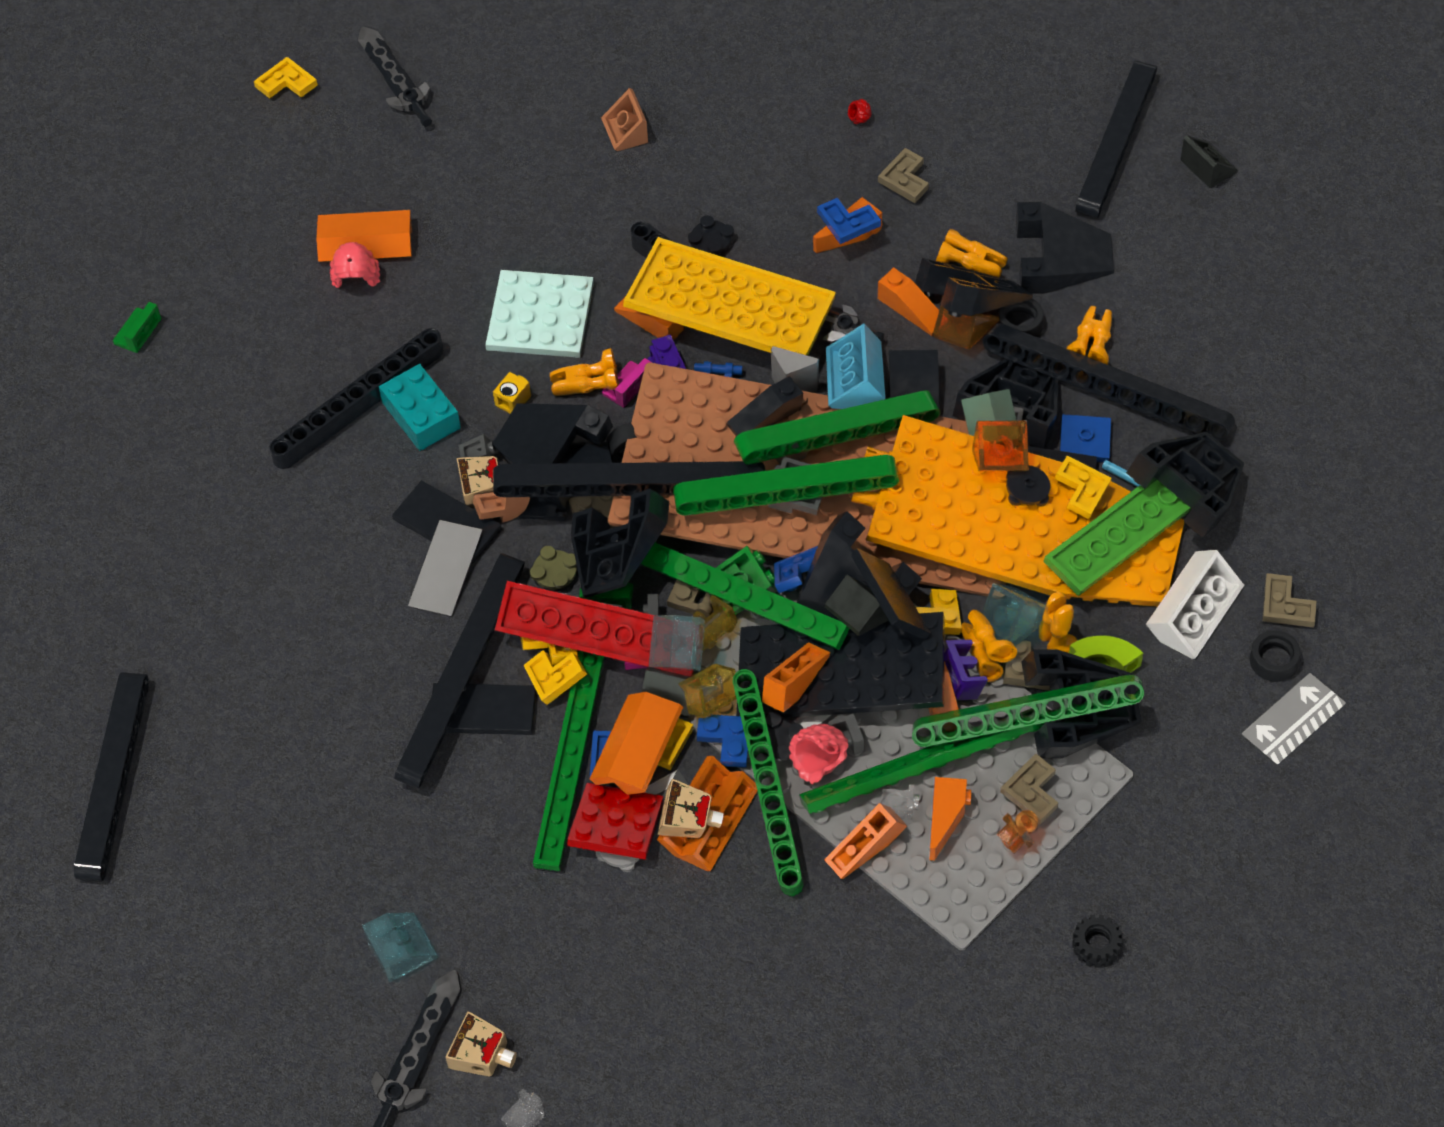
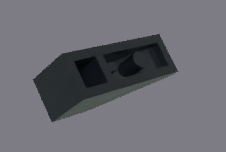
[727,376,804,436]

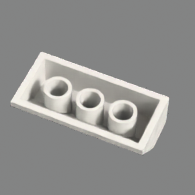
[1146,550,1244,659]

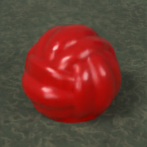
[848,99,872,124]

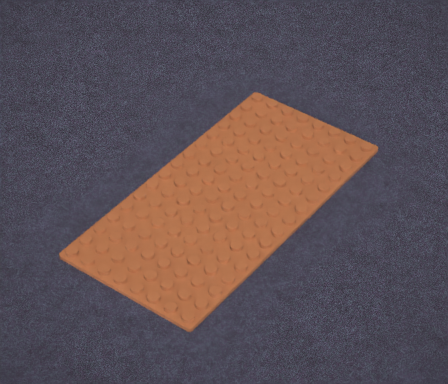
[608,362,1027,598]

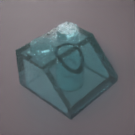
[982,583,1046,646]
[649,615,705,672]
[362,913,438,982]

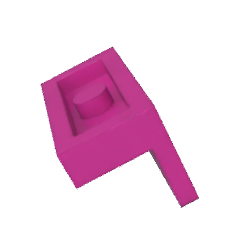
[602,358,652,408]

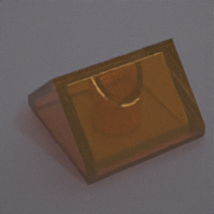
[933,306,999,350]
[972,420,1029,471]

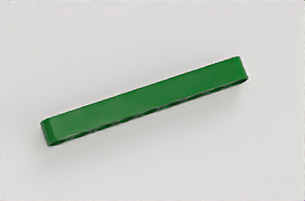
[734,390,941,464]
[673,455,899,516]
[733,669,803,896]
[912,675,1144,747]

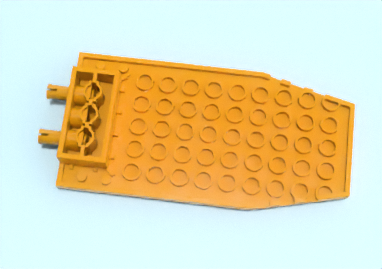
[851,415,1184,607]

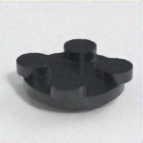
[688,215,734,255]
[1006,465,1050,506]
[754,712,804,762]

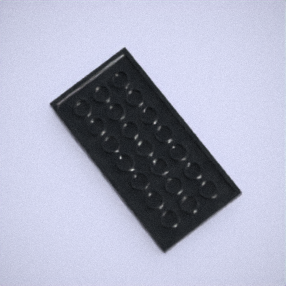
[736,612,945,718]

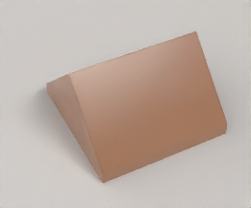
[601,88,648,151]

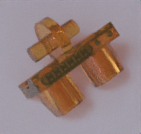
[997,810,1039,854]

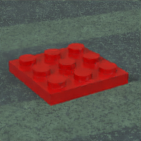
[568,783,664,860]

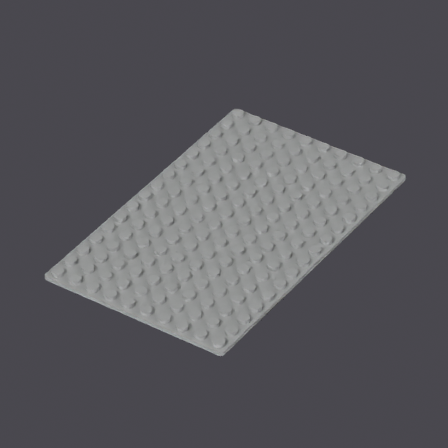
[679,590,1133,951]

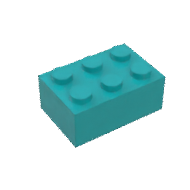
[379,364,461,451]

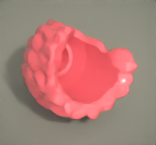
[330,242,380,288]
[789,724,848,785]

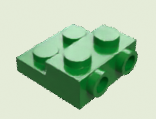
[716,546,777,617]

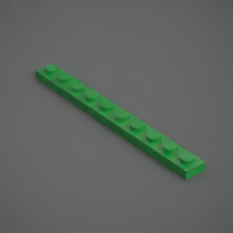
[641,542,850,650]
[533,651,605,871]
[799,708,1051,814]

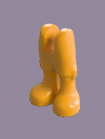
[936,229,1008,277]
[1066,306,1112,365]
[550,348,619,396]
[1039,592,1077,653]
[961,610,1017,682]

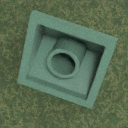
[961,389,1020,442]

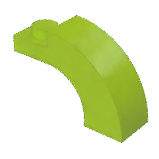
[1069,636,1143,673]

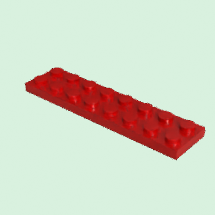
[495,581,705,677]

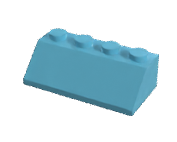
[826,323,885,409]

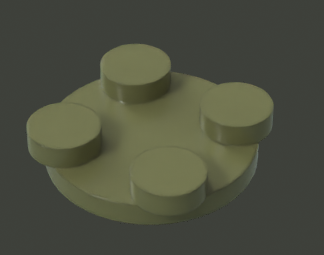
[530,546,577,590]

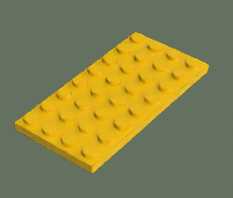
[623,237,836,356]

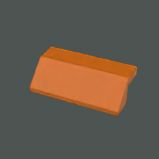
[316,210,412,262]
[590,692,683,795]
[657,756,757,871]

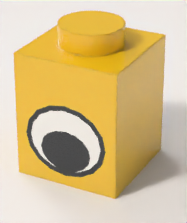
[493,372,531,414]

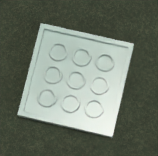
[486,270,594,358]

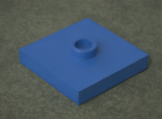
[1060,414,1111,462]

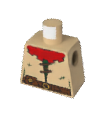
[457,456,498,508]
[658,779,724,838]
[446,1012,517,1076]

